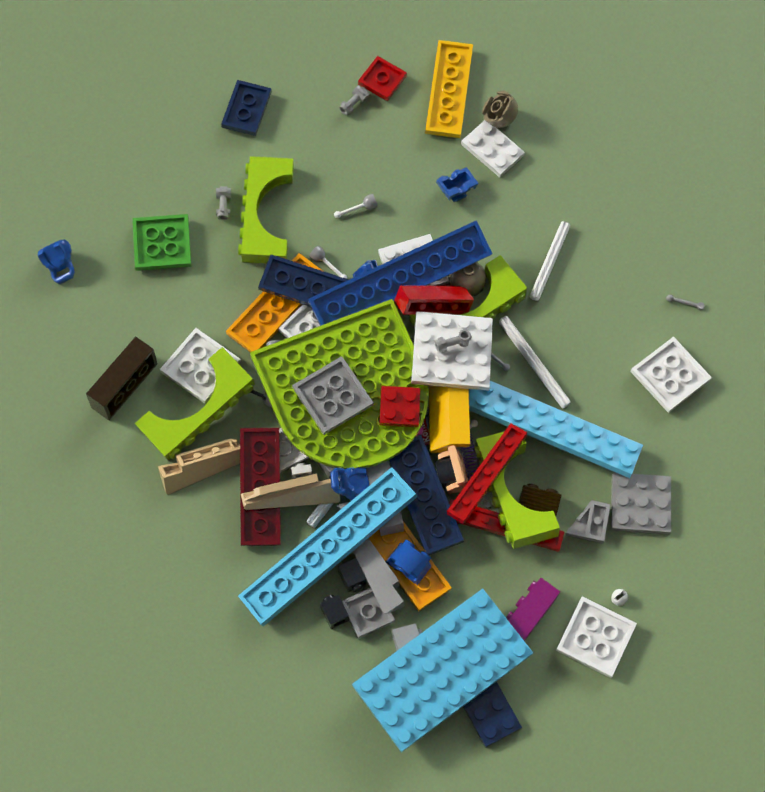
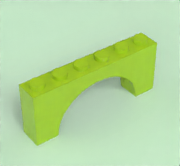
[238,156,294,264]
[409,255,527,327]
[135,347,255,461]
[473,432,560,549]

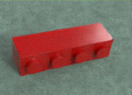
[394,285,474,315]

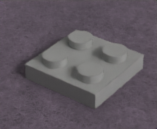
[342,588,395,639]

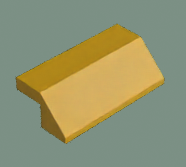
[428,385,470,453]

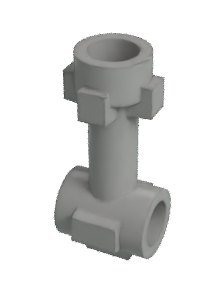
[339,85,370,115]
[216,186,231,220]
[435,330,472,352]

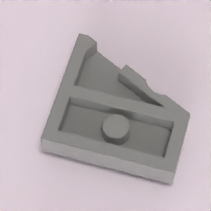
[566,500,611,543]

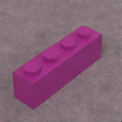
[506,578,560,641]

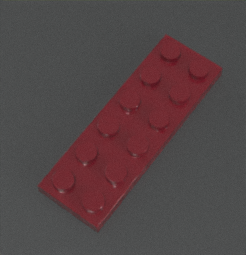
[240,428,281,546]

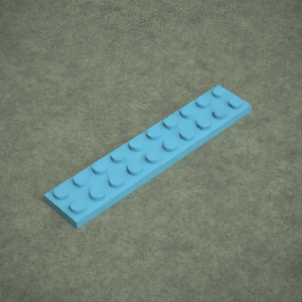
[469,381,643,478]
[238,467,418,627]

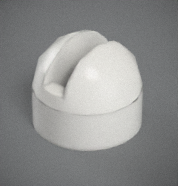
[611,589,628,606]

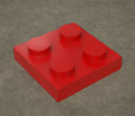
[358,56,407,101]
[379,386,420,427]

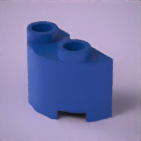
[436,167,479,202]
[386,540,431,585]

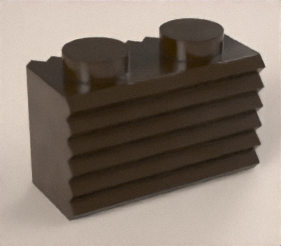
[519,484,562,516]

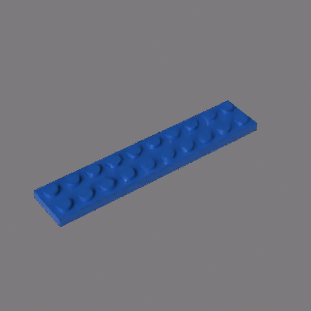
[308,220,493,326]

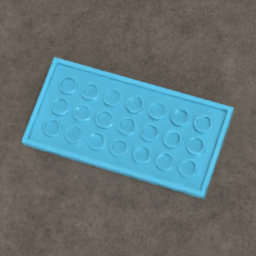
[352,589,533,753]

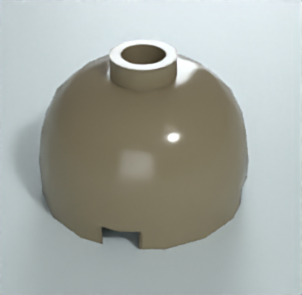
[482,91,518,128]
[449,262,486,296]

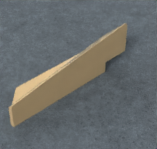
[158,439,240,494]
[241,474,340,510]

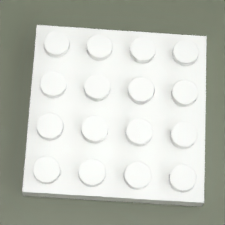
[411,312,493,391]

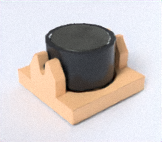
[436,445,468,494]

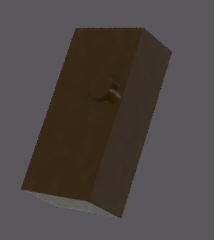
[86,336,158,420]

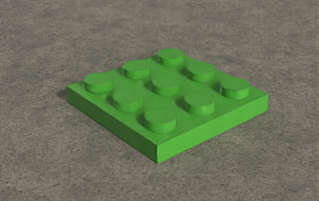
[133,214,192,271]

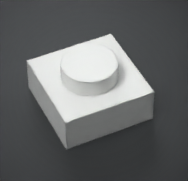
[291,463,312,479]

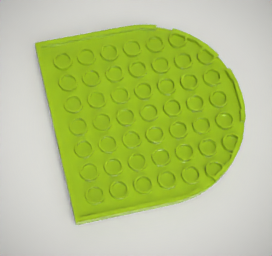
[250,299,429,469]

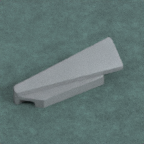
[353,538,405,614]

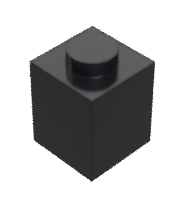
[338,558,366,592]
[320,595,349,629]

